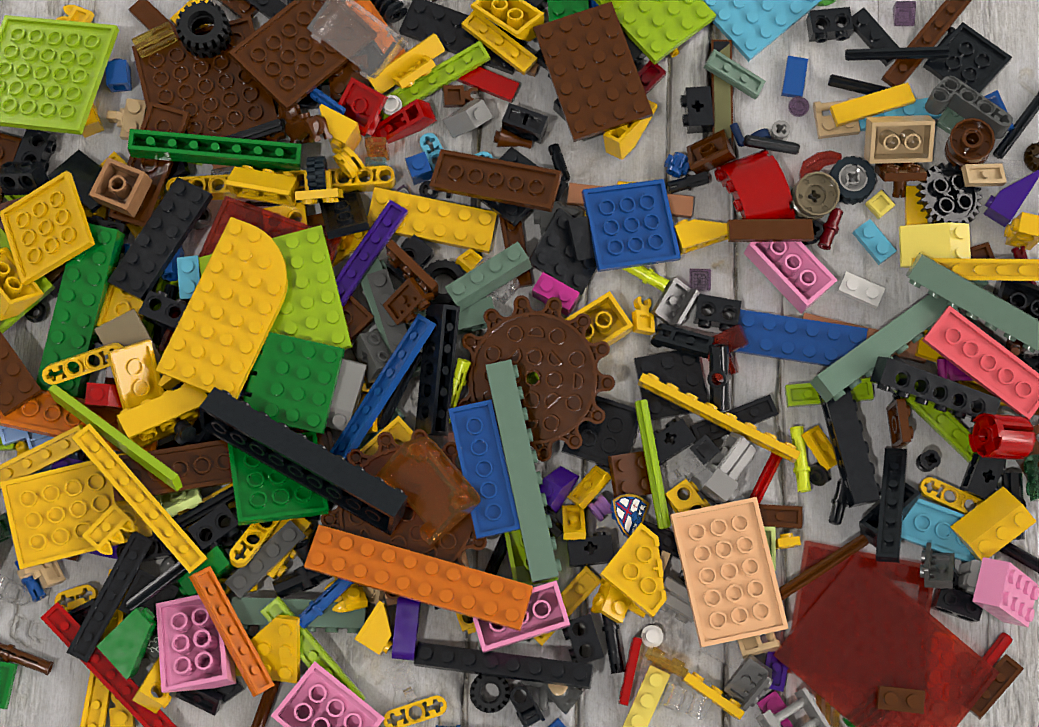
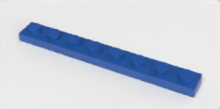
[330,314,436,462]

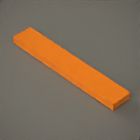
[189,566,275,697]

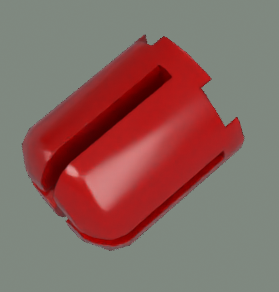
[968,413,1036,460]

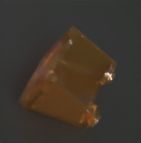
[375,437,481,546]

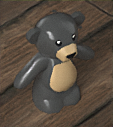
[521,657,583,715]

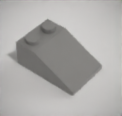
[326,358,367,431]

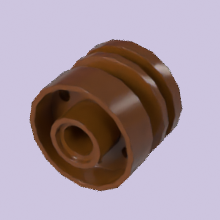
[944,118,995,170]

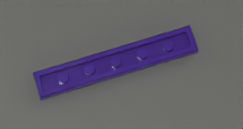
[336,200,408,307]

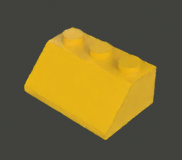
[471,0,544,42]
[225,165,300,207]
[0,247,44,321]
[950,486,1037,561]

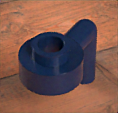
[730,123,771,147]

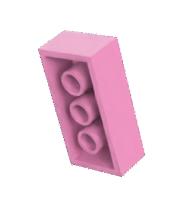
[973,557,1039,628]
[472,580,570,653]

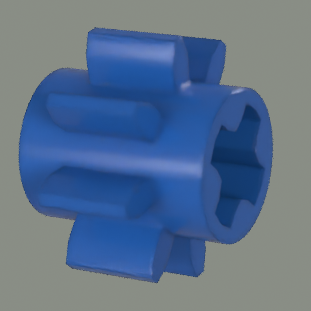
[664,152,690,178]

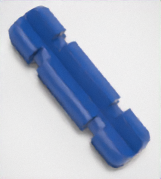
[310,88,346,115]

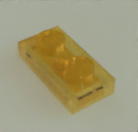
[643,647,688,678]

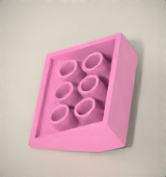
[156,595,236,693]
[271,661,385,727]

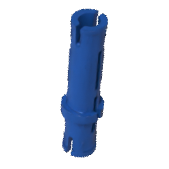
[297,578,353,629]

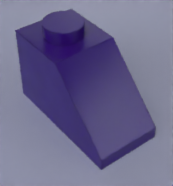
[539,466,579,514]

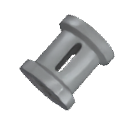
[770,120,790,141]

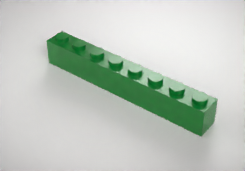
[128,129,302,171]

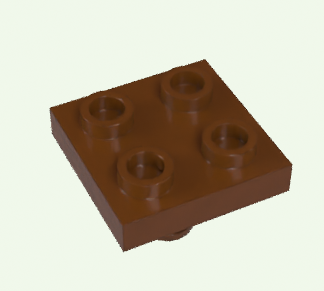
[875,162,927,198]

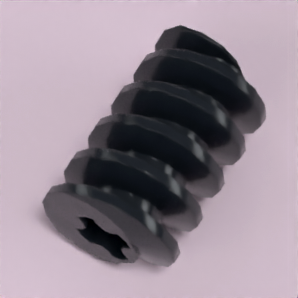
[370,0,407,24]

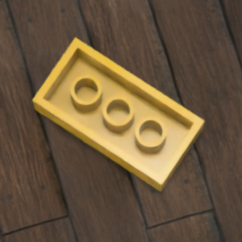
[565,291,633,346]
[117,383,207,448]

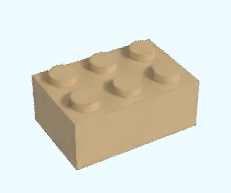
[864,115,935,164]

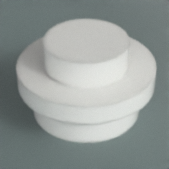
[382,95,402,116]
[641,625,663,648]

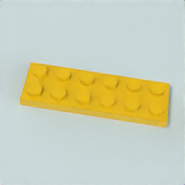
[367,187,497,254]

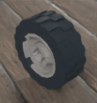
[829,156,876,205]

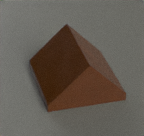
[686,129,736,174]

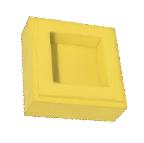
[865,190,895,220]

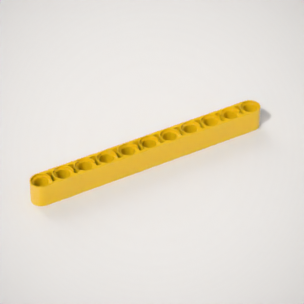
[166,166,396,200]

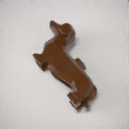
[277,103,333,144]

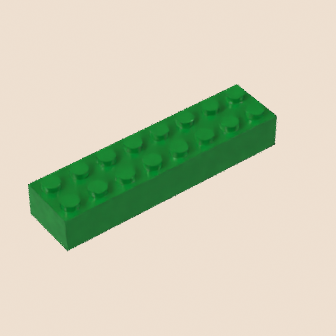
[36,224,125,399]

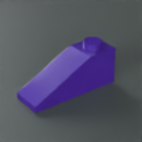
[983,170,1039,227]

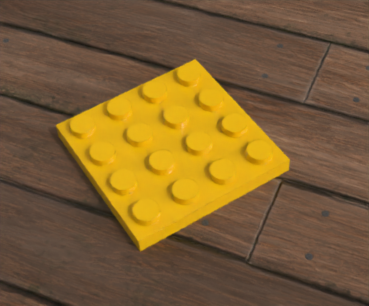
[0,171,95,286]

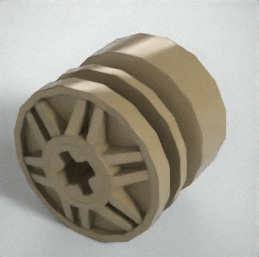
[790,171,840,220]

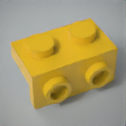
[590,578,631,623]

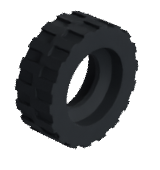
[424,259,465,305]

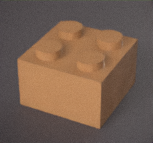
[89,157,152,218]

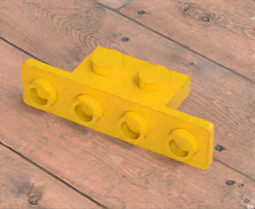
[368,33,445,94]

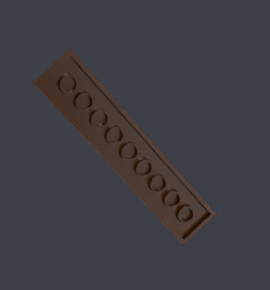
[113,427,334,502]

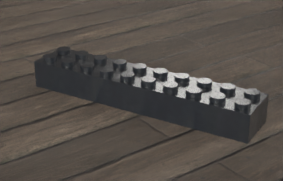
[199,387,408,536]

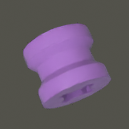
[587,495,613,522]

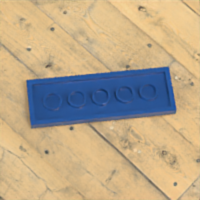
[733,309,868,367]
[448,400,520,539]

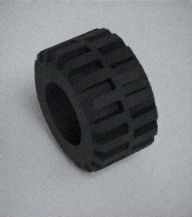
[176,0,232,58]

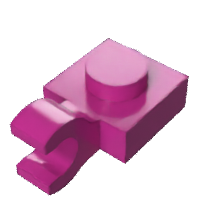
[756,690,793,727]

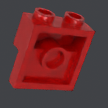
[338,77,388,136]

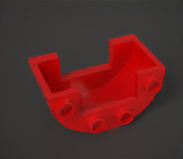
[714,150,795,243]

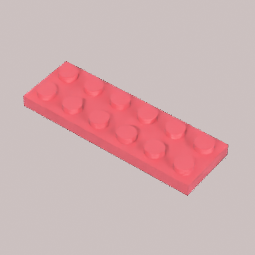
[922,305,1039,420]

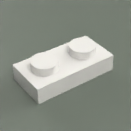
[837,271,886,309]

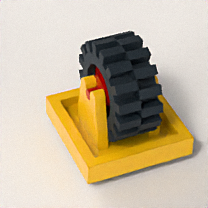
[295,156,344,205]

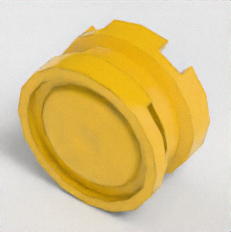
[333,146,365,179]

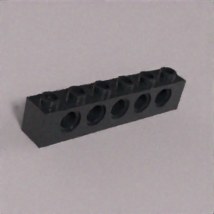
[415,304,460,436]
[870,356,1001,424]

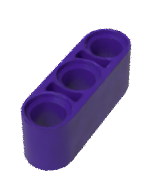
[392,596,421,661]

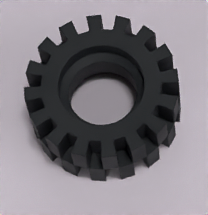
[470,675,510,713]

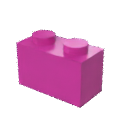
[532,272,580,317]

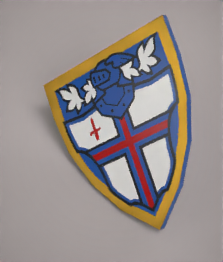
[610,494,650,538]

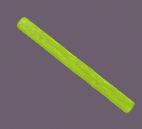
[635,399,671,529]

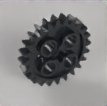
[915,162,983,224]

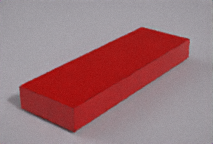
[456,67,520,103]
[618,637,642,706]

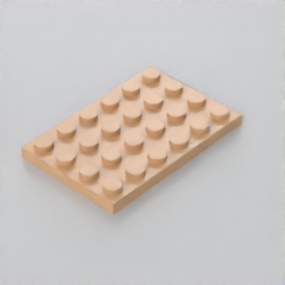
[670,497,789,648]

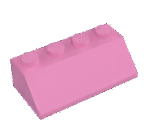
[744,242,837,314]

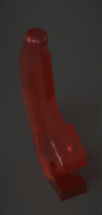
[799,150,842,180]

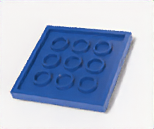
[581,179,681,272]

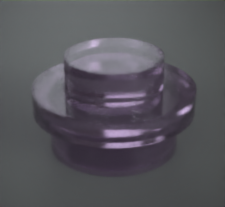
[788,96,809,117]

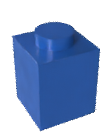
[106,58,132,93]
[405,152,433,185]

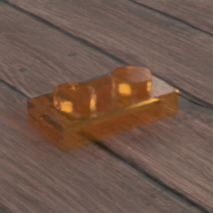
[365,137,390,163]

